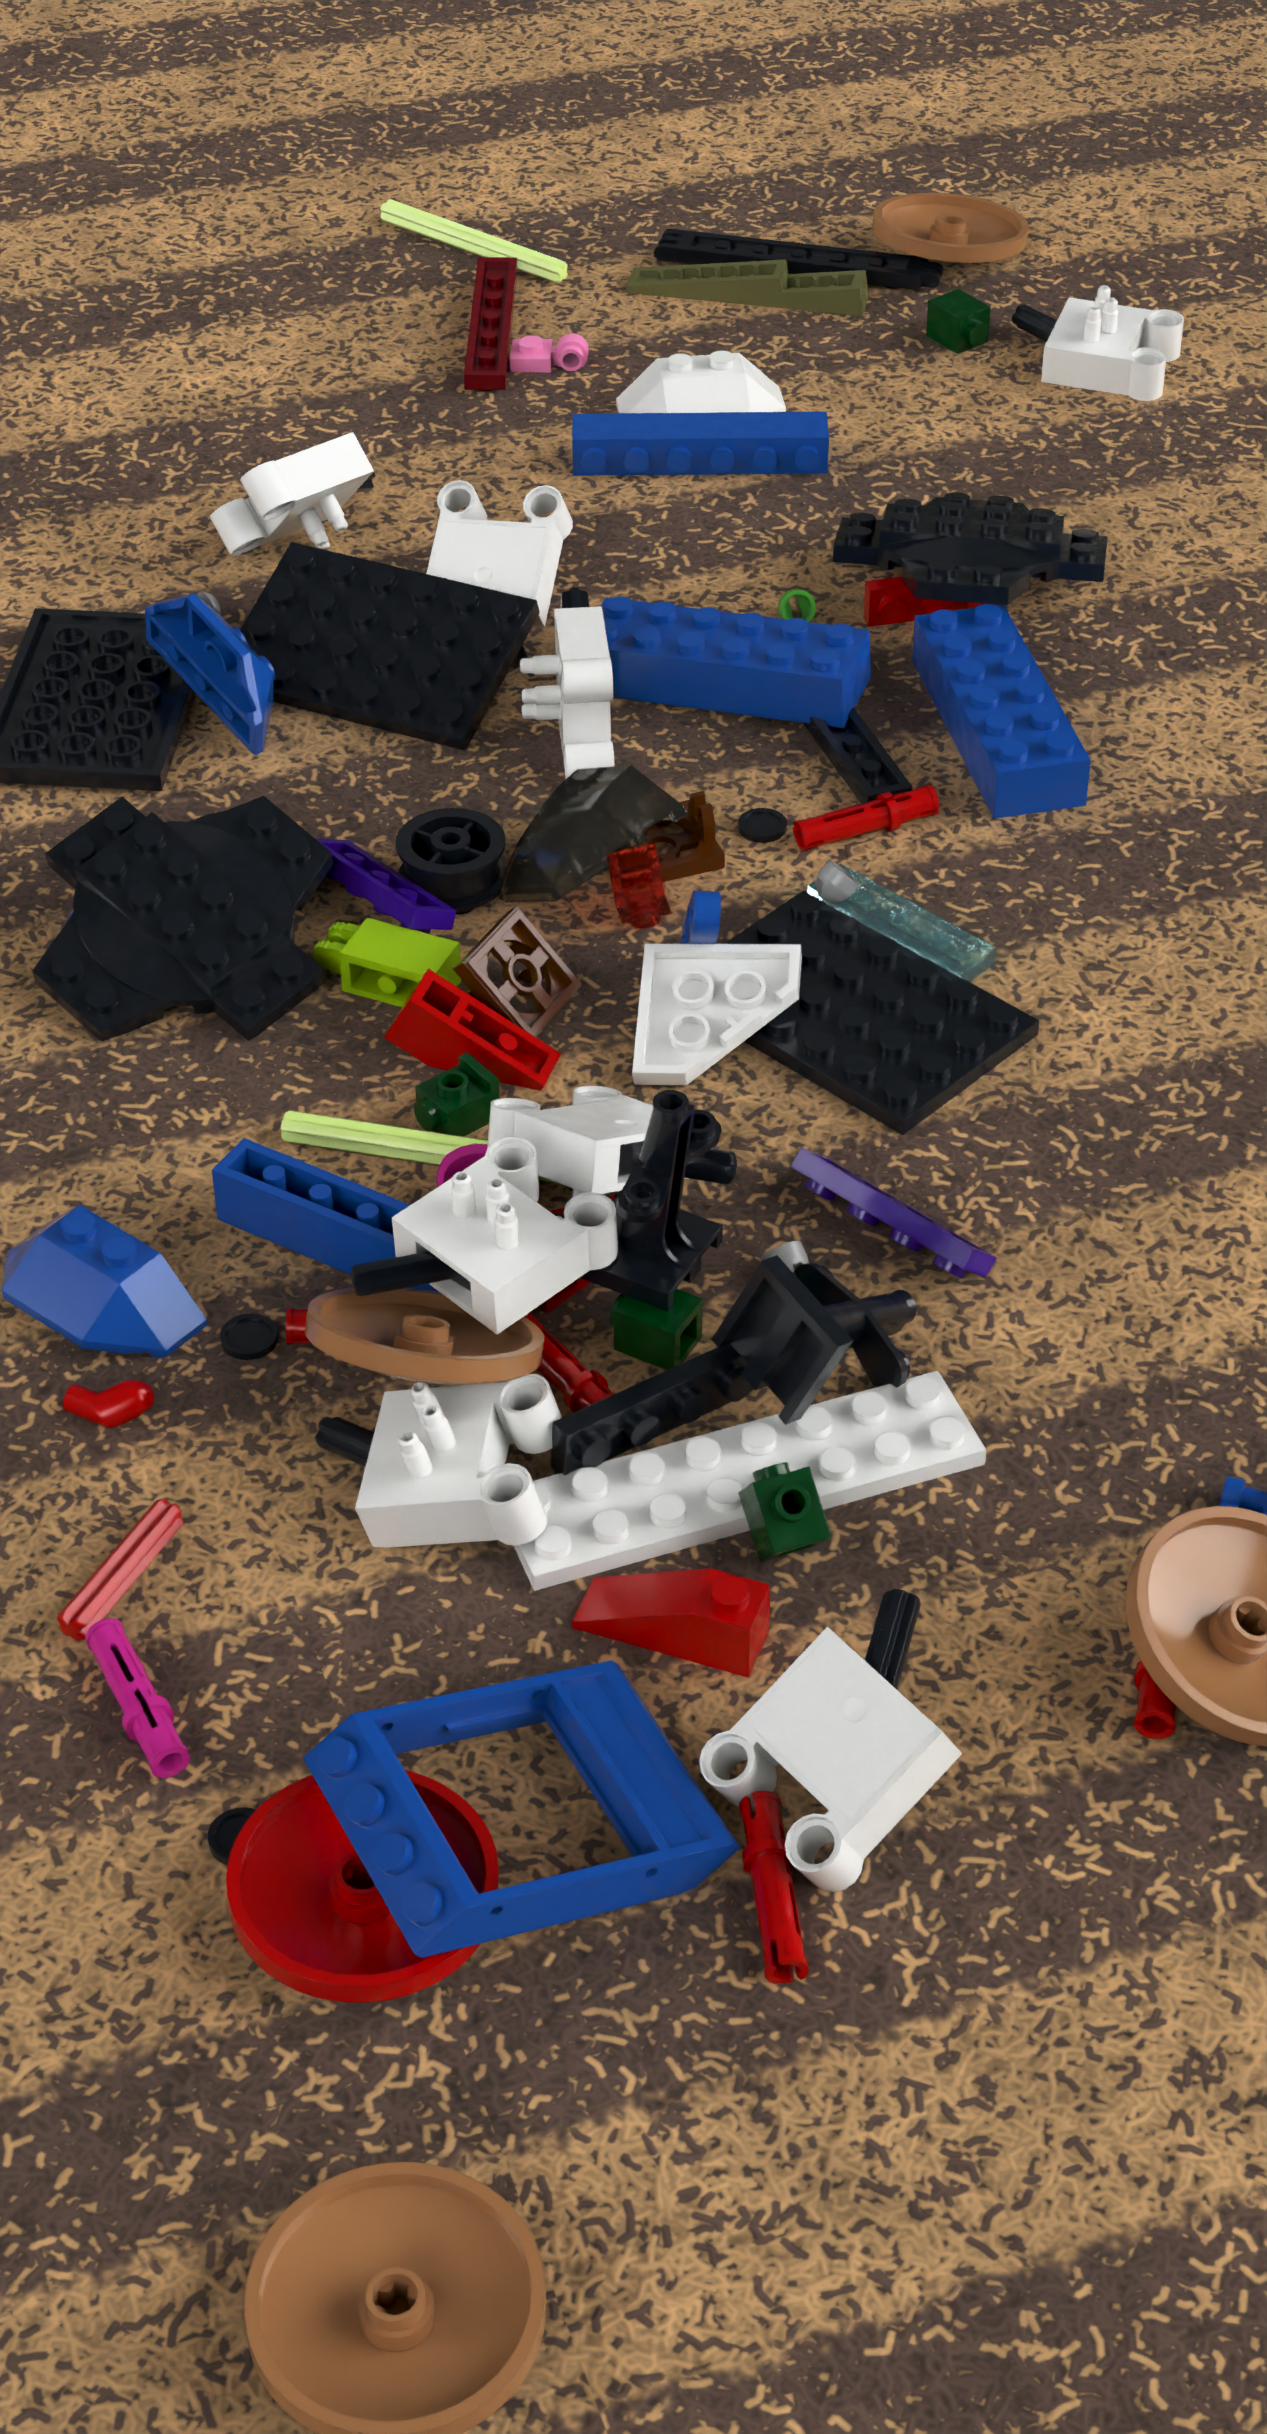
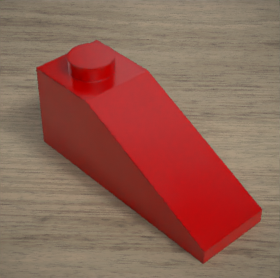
[384,969,561,1091]
[572,1568,770,1678]

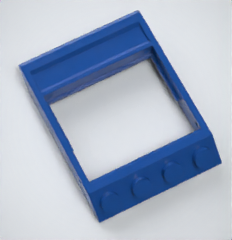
[303,1660,741,1958]

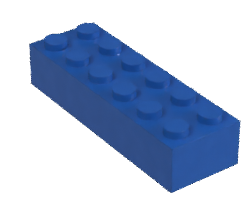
[601,596,871,728]
[912,604,1091,819]

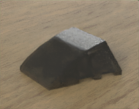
[499,765,688,903]

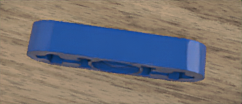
[681,891,721,944]

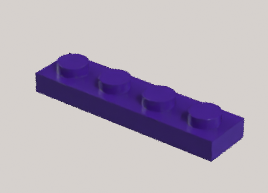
[316,839,456,934]
[791,1147,997,1278]

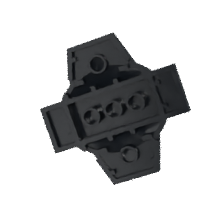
[833,492,1108,605]
[32,796,333,1041]

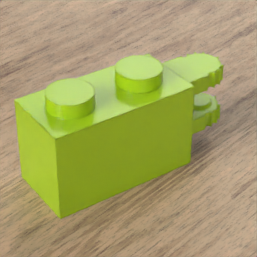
[311,918,462,1007]

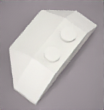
[616,351,786,413]

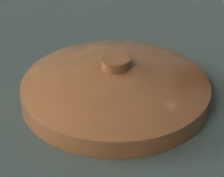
[872,193,1029,263]
[305,1288,544,1384]
[1126,1506,1267,1747]
[244,2162,547,2434]

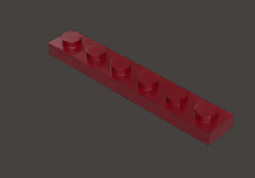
[464,257,517,391]

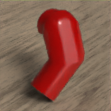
[63,1379,155,1428]

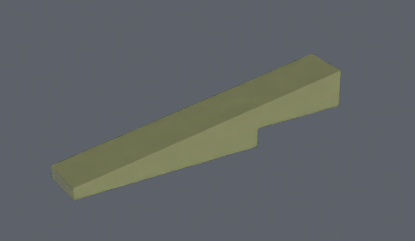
[626,260,869,316]

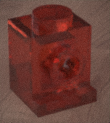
[606,843,672,929]

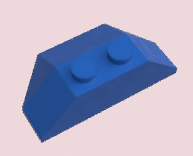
[145,593,275,755]
[2,1205,208,1357]

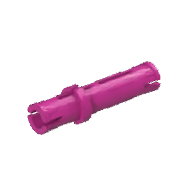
[85,1618,190,1778]

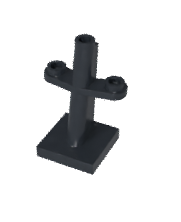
[580,1090,723,1311]
[711,1255,916,1425]

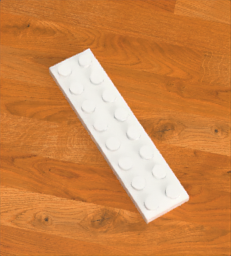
[513,1371,986,1591]

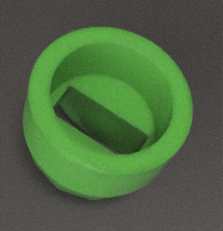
[778,589,816,622]

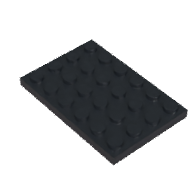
[240,542,540,751]
[0,608,195,791]
[724,890,1039,1135]

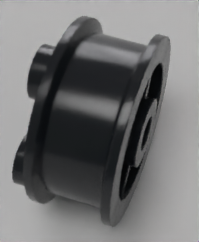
[396,808,507,914]

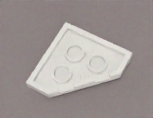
[632,944,802,1085]

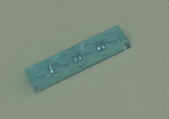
[807,864,996,982]

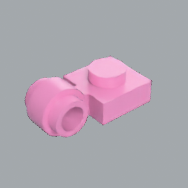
[510,333,589,373]

